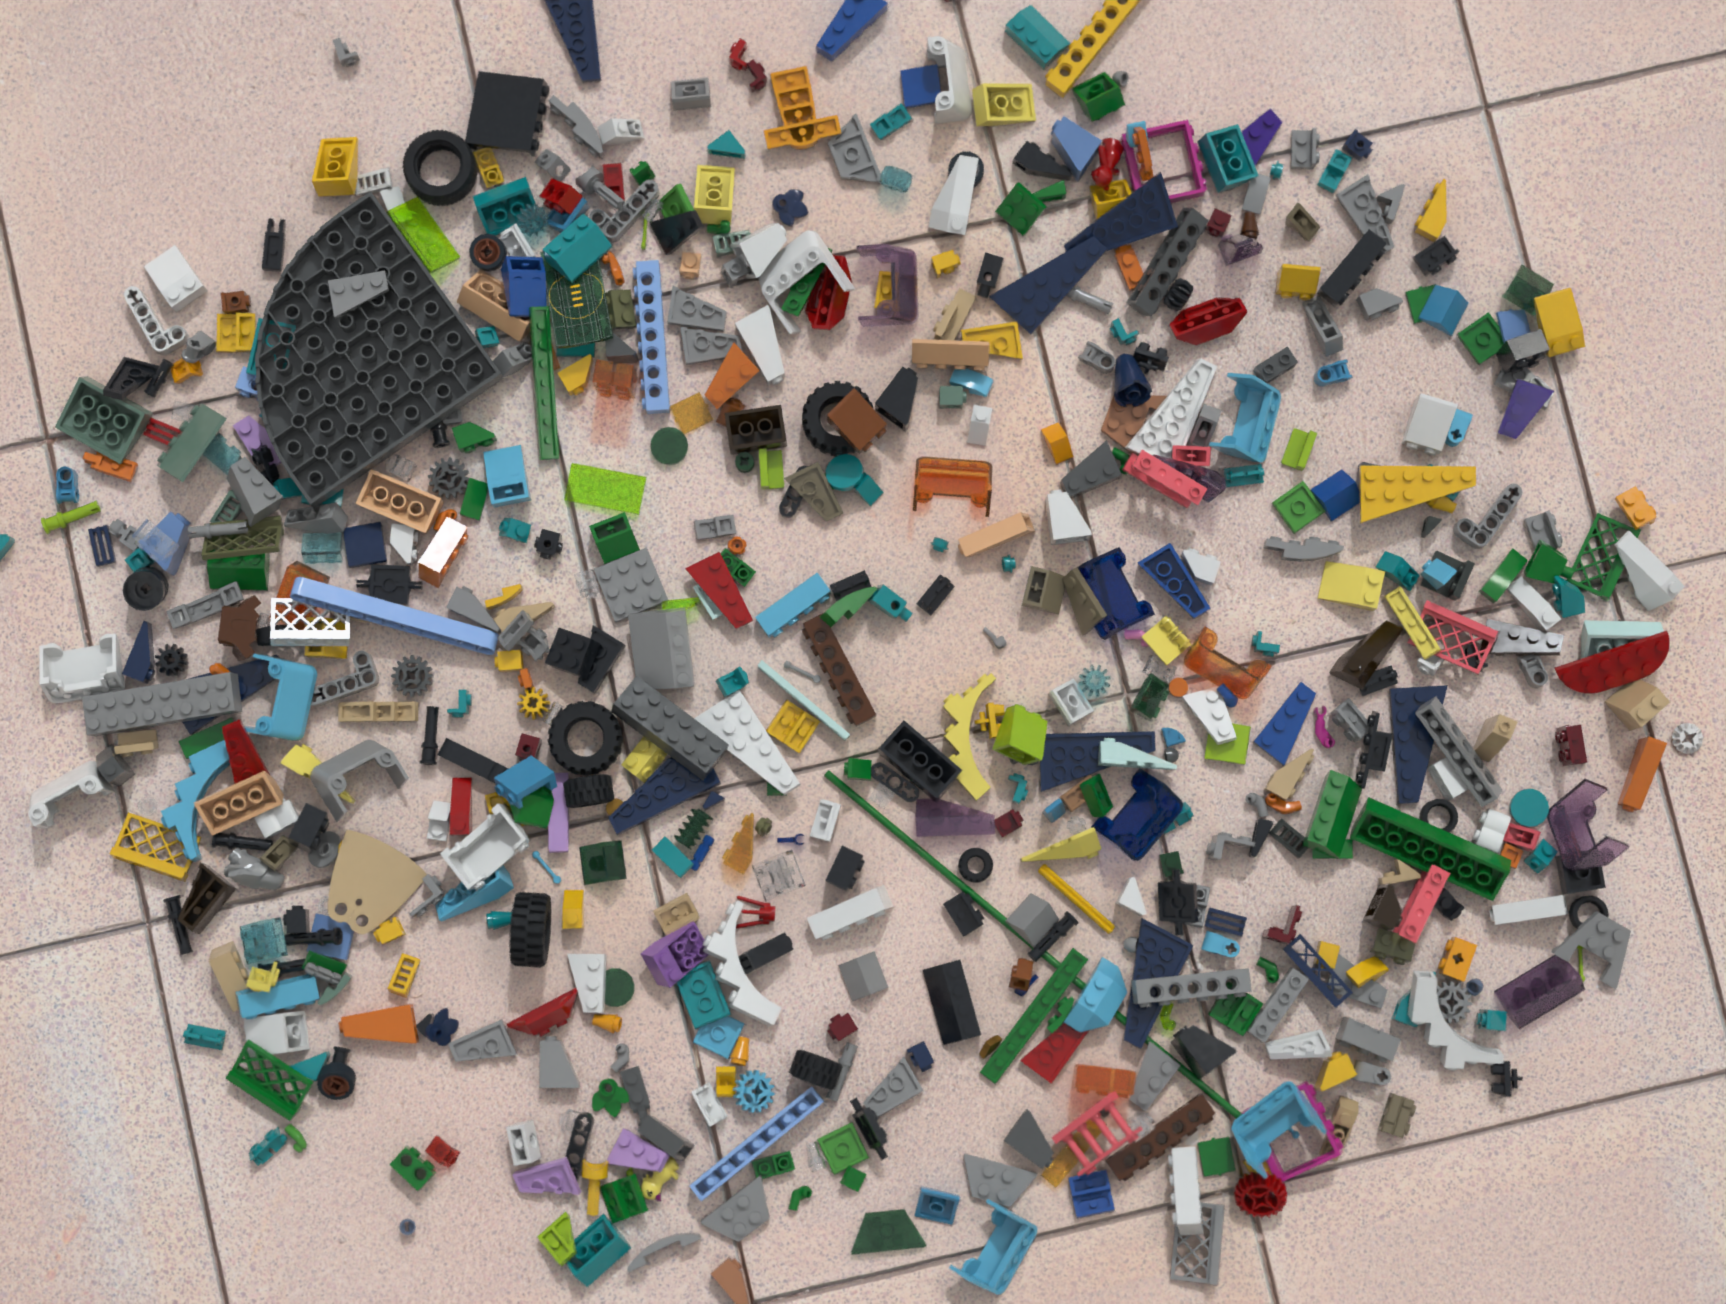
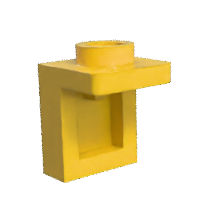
[716,1066,736,1097]

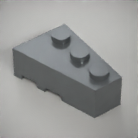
[1060,440,1122,499]

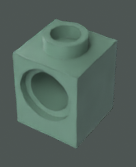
[939,386,966,409]

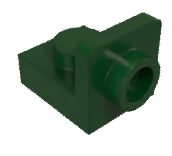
[1159,851,1184,880]

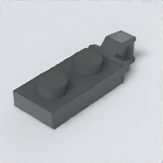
[620,1066,650,1121]

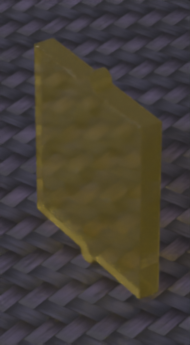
[670,392,713,434]

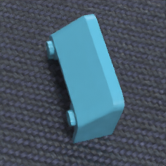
[1209,373,1281,463]
[244,654,317,741]
[1232,1081,1327,1178]
[949,1199,1037,1295]

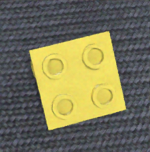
[1141,616,1191,666]

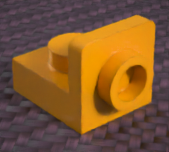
[171,358,203,384]

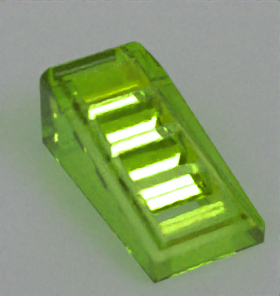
[661,597,701,610]

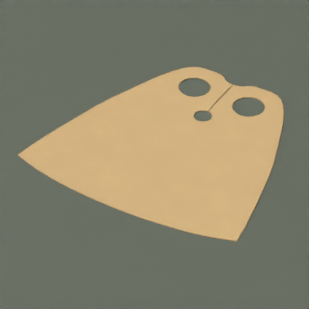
[327,830,427,934]

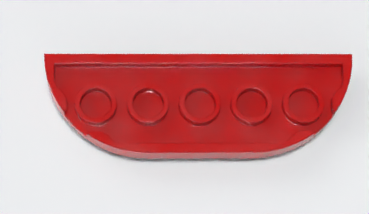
[1555,631,1670,694]

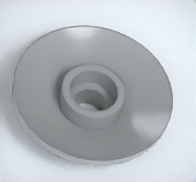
[308,831,341,868]

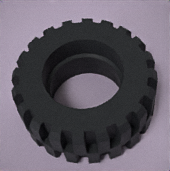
[802,381,873,457]
[548,701,623,776]
[509,892,552,968]

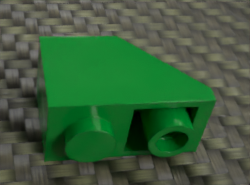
[452,422,497,454]
[844,758,872,781]

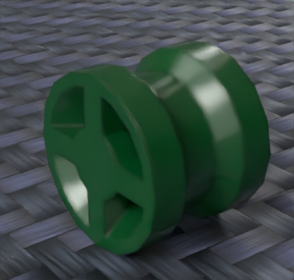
[735,452,754,473]

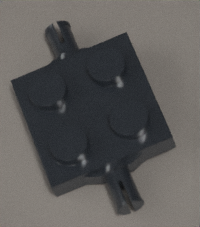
[356,565,423,605]
[1158,869,1198,935]
[850,1097,888,1160]

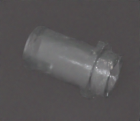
[641,197,664,223]
[542,701,564,726]

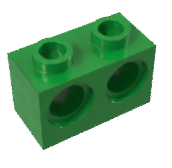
[389,1146,437,1191]

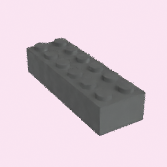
[611,676,729,780]

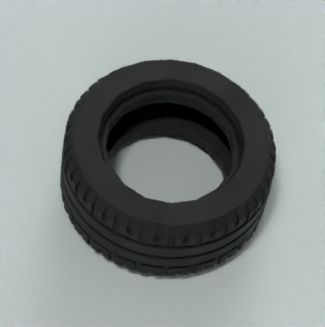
[403,130,477,206]

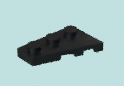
[649,210,704,255]
[578,625,626,694]

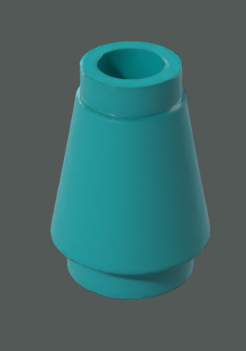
[486,911,512,930]

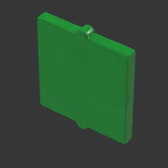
[1405,284,1436,324]
[1197,1137,1236,1177]

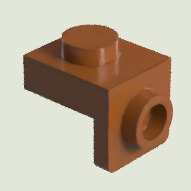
[716,398,746,427]

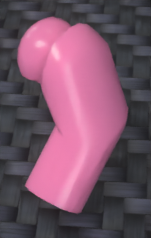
[1124,630,1149,647]

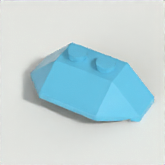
[1063,957,1127,1033]

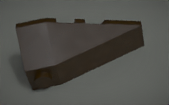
[1329,620,1403,689]

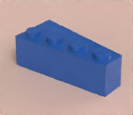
[816,0,888,62]
[1138,543,1211,619]

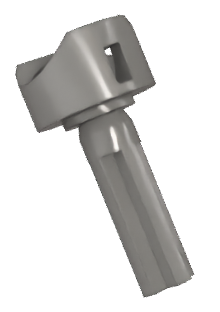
[575,165,624,209]

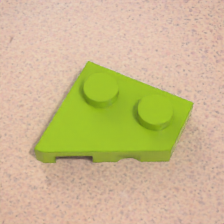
[537,1211,577,1267]

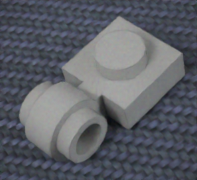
[108,519,146,551]

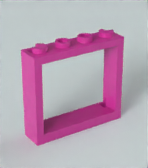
[1120,119,1207,203]
[1242,1081,1344,1182]

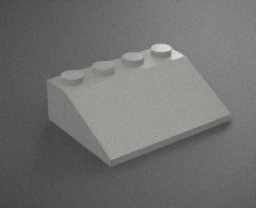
[628,607,695,689]

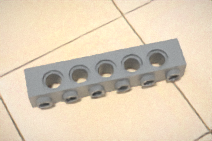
[1415,696,1503,807]
[1131,968,1252,1007]

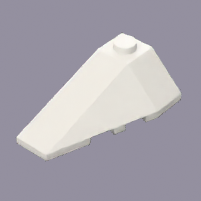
[929,155,979,235]
[1615,531,1685,611]

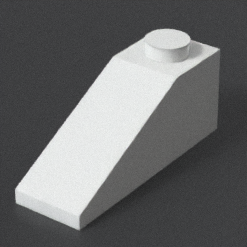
[1507,576,1561,631]

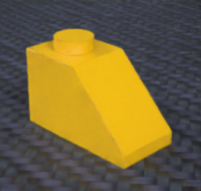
[557,354,593,396]
[562,890,584,929]

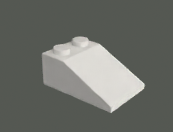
[144,245,208,312]

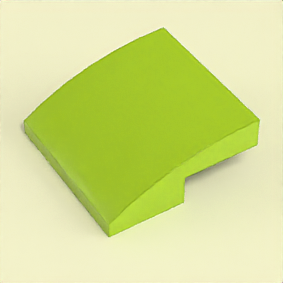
[1205,723,1251,765]

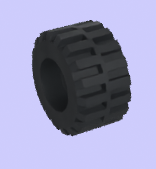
[563,774,614,808]
[789,1050,842,1090]

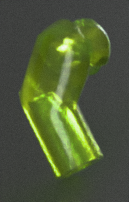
[1160,1002,1176,1031]

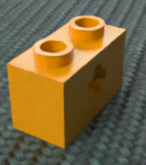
[1438,937,1477,982]

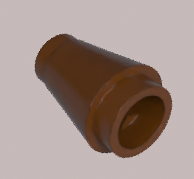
[1240,212,1259,242]

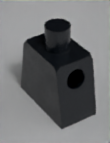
[977,252,1004,298]

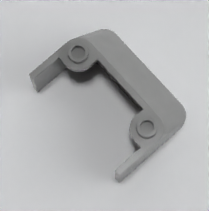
[310,740,409,822]

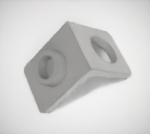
[535,149,571,182]

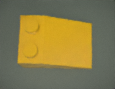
[312,137,358,197]
[1534,287,1585,357]

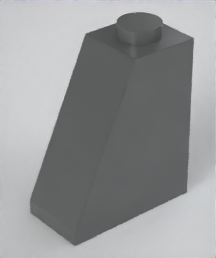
[96,744,135,786]
[1004,1109,1054,1169]
[637,1115,695,1161]

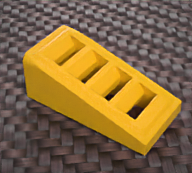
[387,953,421,998]

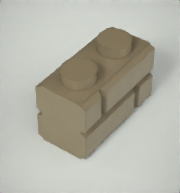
[1378,1093,1416,1138]

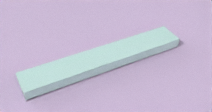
[758,660,850,741]

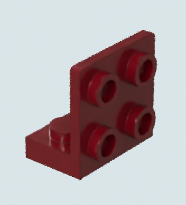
[1555,725,1587,766]
[1262,905,1302,944]

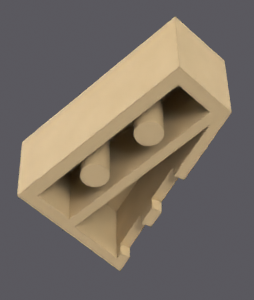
[209,941,250,1012]

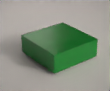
[840,1165,867,1192]

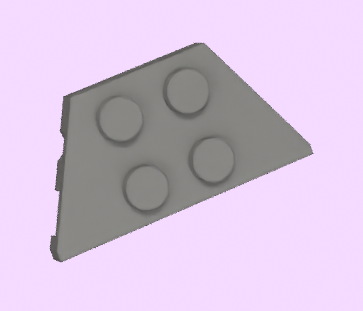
[828,114,883,183]
[964,1153,1037,1207]
[700,1175,770,1242]

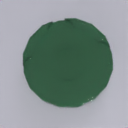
[650,427,688,465]
[605,968,635,1007]

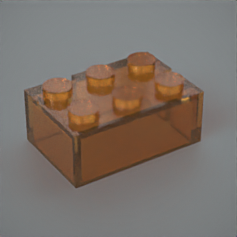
[592,359,638,401]
[1072,1063,1136,1098]

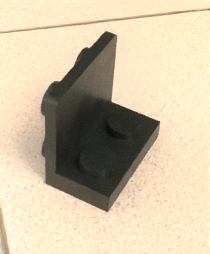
[1421,551,1475,601]

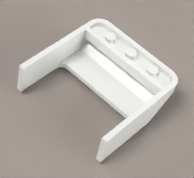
[758,231,855,334]

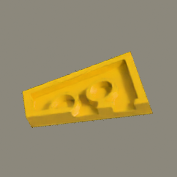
[961,321,1023,359]

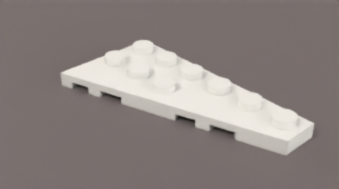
[1125,359,1217,470]
[694,690,801,795]

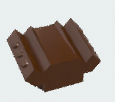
[218,595,261,661]

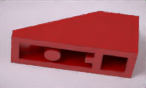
[450,778,472,836]

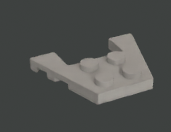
[1551,911,1631,989]

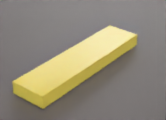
[1384,586,1441,660]

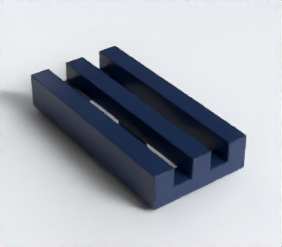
[88,525,116,567]
[1204,907,1247,937]

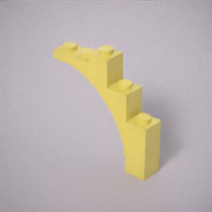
[943,673,996,801]

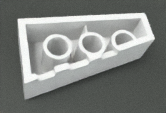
[807,885,893,941]
[1168,1147,1204,1236]

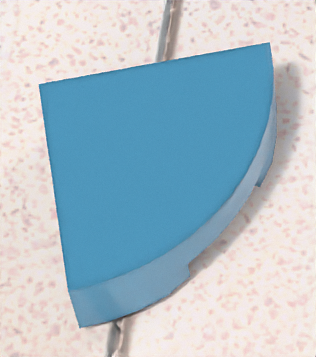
[1161,728,1186,747]

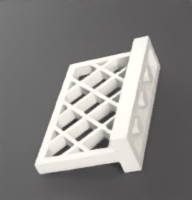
[270,598,350,646]

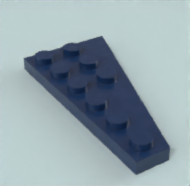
[545,0,601,83]
[1063,172,1178,252]
[989,236,1108,334]
[182,654,280,735]
[1389,685,1448,804]
[1040,731,1155,792]
[608,757,721,836]
[1123,918,1193,1049]

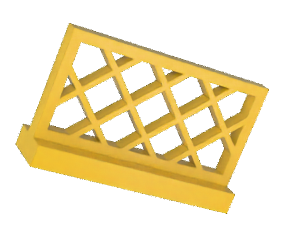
[110,812,201,882]

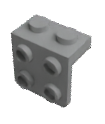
[1330,698,1369,742]
[1206,832,1255,860]

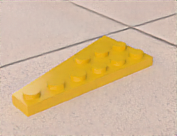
[1359,466,1476,524]

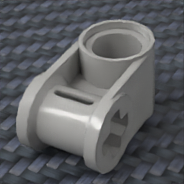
[181,331,216,363]
[1078,341,1115,374]
[1517,654,1548,688]
[1352,1060,1391,1085]

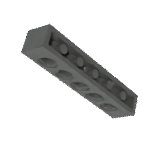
[1126,208,1209,316]

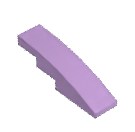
[548,773,569,853]

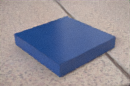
[900,64,941,109]

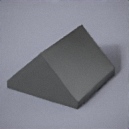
[605,328,639,365]

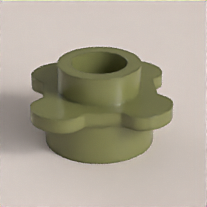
[755,817,772,837]

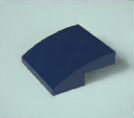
[343,522,387,568]

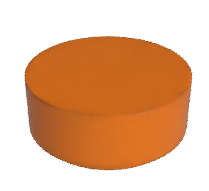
[1168,678,1188,697]

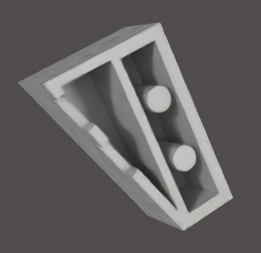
[227,457,283,527]
[1335,1017,1401,1063]

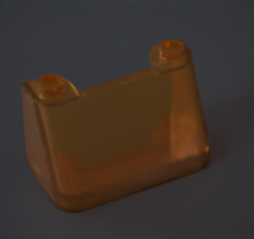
[1184,626,1271,699]

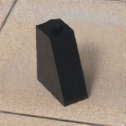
[738,932,794,974]

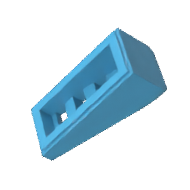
[1042,798,1066,823]

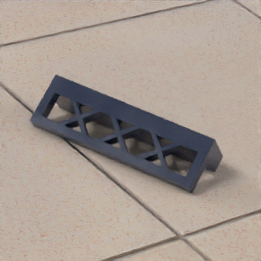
[1283,934,1353,1008]

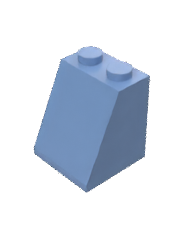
[1051,116,1102,181]
[138,512,192,576]

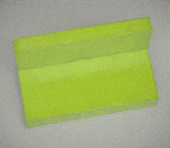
[1281,428,1317,471]
[759,448,784,490]

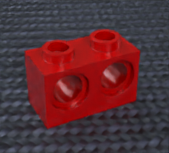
[539,178,583,215]

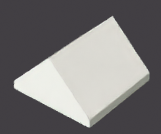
[1048,678,1094,726]
[1116,877,1147,916]

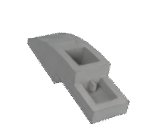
[549,95,604,159]
[1263,536,1344,561]

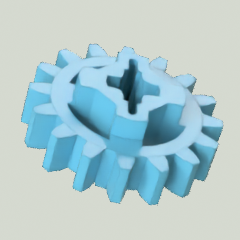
[732,1070,775,1113]

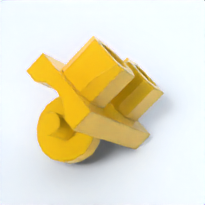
[974,702,1005,739]

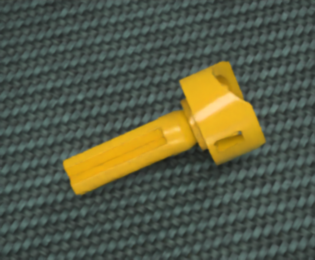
[581,1159,609,1216]

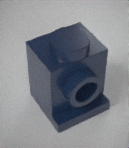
[1341,129,1373,162]
[906,1041,934,1072]

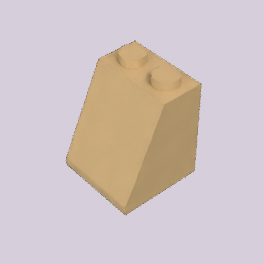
[1605,680,1670,731]

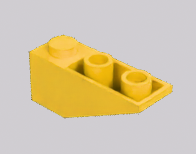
[1414,179,1447,242]

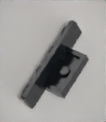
[1356,711,1392,789]

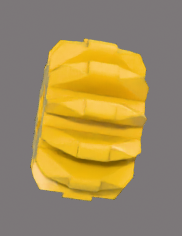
[517,687,550,720]

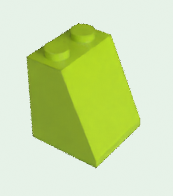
[992,704,1048,765]

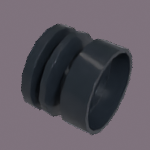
[122,566,169,611]

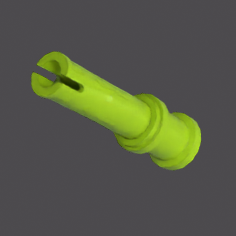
[41,500,101,534]

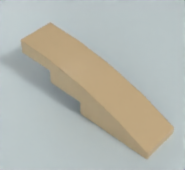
[338,701,419,722]

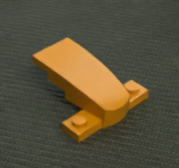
[764,66,841,150]

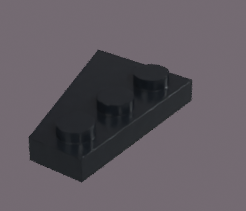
[103,357,159,400]

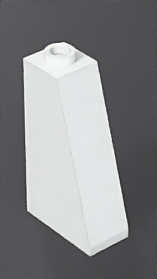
[735,305,785,386]
[1489,895,1568,925]

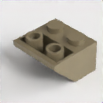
[1021,566,1065,615]

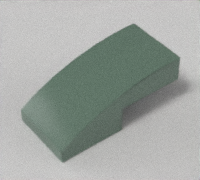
[317,972,352,1005]

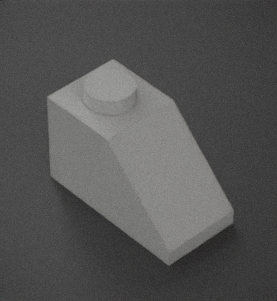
[1188,404,1222,447]

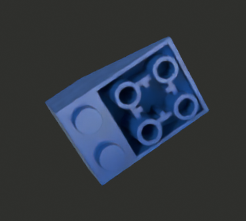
[501,256,547,317]

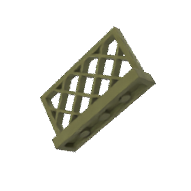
[201,516,284,560]

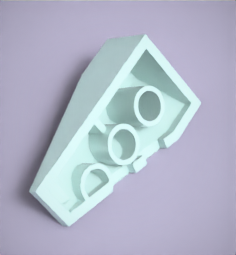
[1098,738,1177,770]

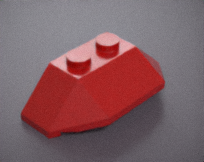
[805,255,852,330]
[1169,298,1247,346]
[506,988,578,1037]

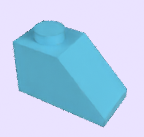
[1420,558,1457,590]

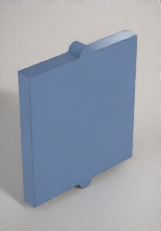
[1496,309,1531,343]

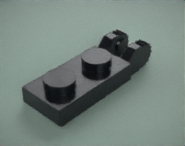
[262,218,286,272]

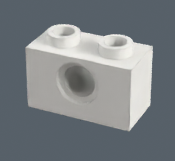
[506,1120,541,1166]

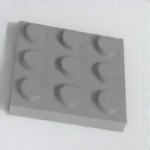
[594,548,669,623]

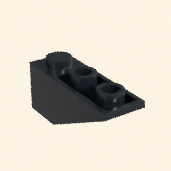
[1013,141,1072,181]

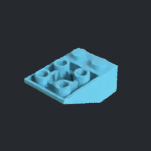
[483,445,532,508]

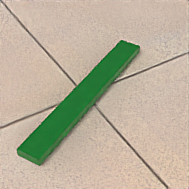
[529,306,559,460]
[980,948,1089,1084]

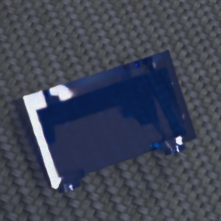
[1077,547,1155,640]
[1091,768,1183,861]

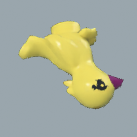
[641,1147,679,1201]

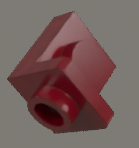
[1205,208,1232,237]
[992,809,1024,837]

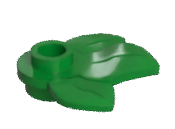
[592,1078,629,1117]

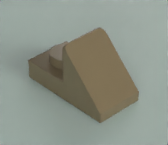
[1285,203,1320,241]
[260,835,297,871]

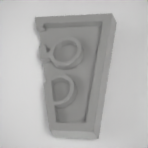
[1327,953,1387,1008]
[863,1057,923,1118]

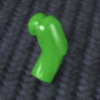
[284,1124,307,1153]

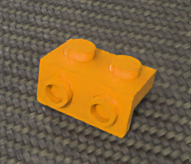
[1615,486,1657,530]

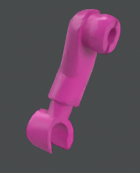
[1313,706,1335,748]

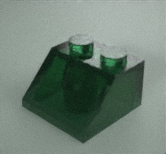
[1502,265,1554,316]
[1129,673,1170,721]
[579,840,627,885]

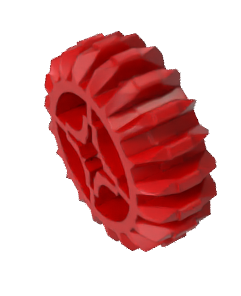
[1234,1170,1288,1219]

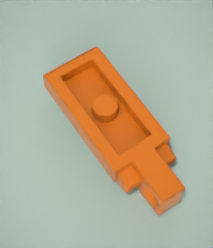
[1132,126,1154,182]
[1114,245,1144,291]
[82,452,138,482]

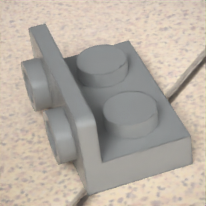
[1291,128,1320,169]
[1524,510,1563,550]

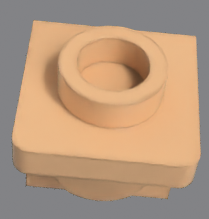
[679,252,701,279]

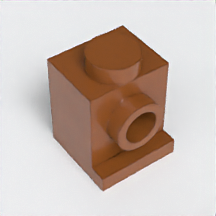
[221,291,251,314]
[1009,958,1034,991]

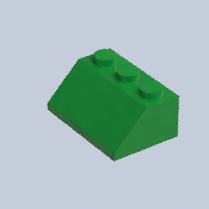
[207,549,270,591]

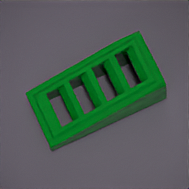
[1033,180,1066,203]

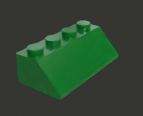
[1302,770,1362,859]

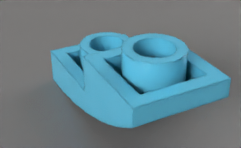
[949,368,994,397]

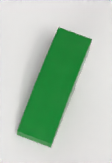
[1478,548,1527,603]
[820,586,877,627]

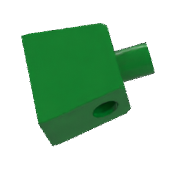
[1524,540,1574,584]

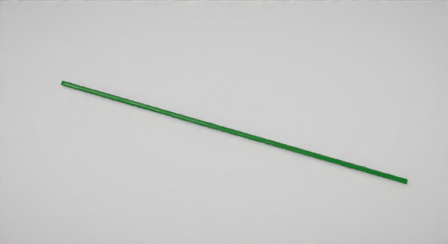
[824,770,1242,1119]

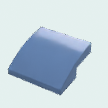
[307,913,354,960]

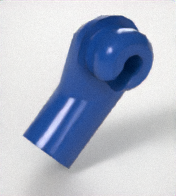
[1217,683,1238,708]

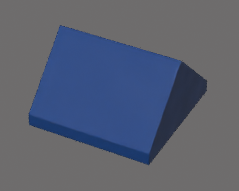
[1310,469,1360,522]

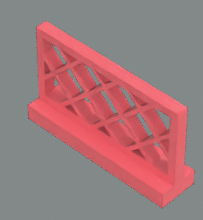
[1407,600,1499,675]

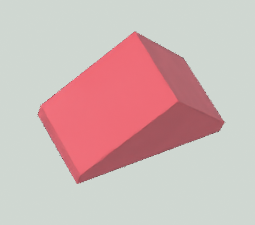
[1172,445,1211,466]
[1503,823,1541,851]

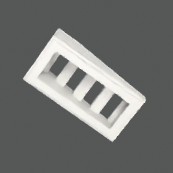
[355,168,393,196]

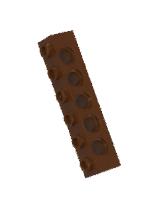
[801,613,876,727]
[1105,1093,1216,1181]

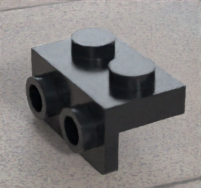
[1413,236,1460,276]
[943,892,984,937]

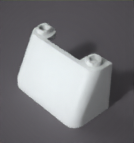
[926,36,972,124]
[39,633,125,703]
[28,761,115,829]
[440,803,530,890]

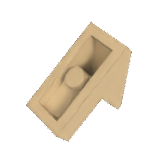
[1378,859,1421,885]

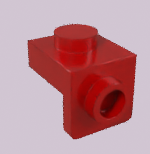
[729,38,748,71]

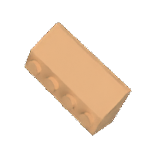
[456,269,530,342]
[912,339,990,371]
[356,469,444,534]
[194,771,283,836]

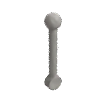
[784,661,821,683]

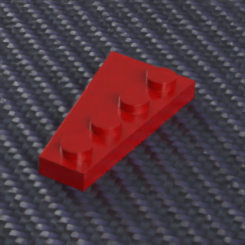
[685,552,753,629]
[222,719,271,784]
[1019,1023,1089,1084]

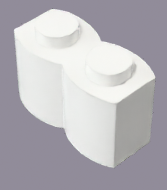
[254,798,299,839]
[1472,808,1511,853]

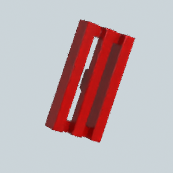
[143,418,180,445]

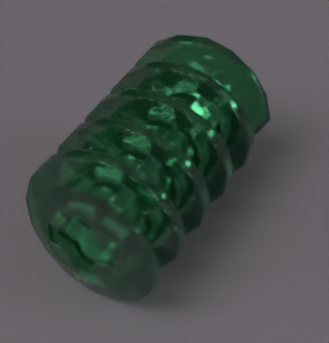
[674,809,714,850]

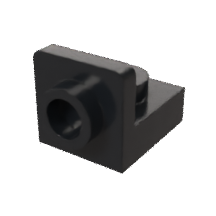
[1464,644,1488,672]
[1434,888,1465,921]

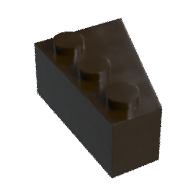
[178,862,237,934]

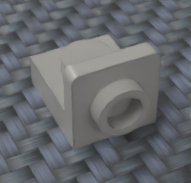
[333,38,360,66]
[721,257,748,288]

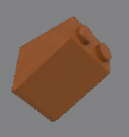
[827,388,887,454]

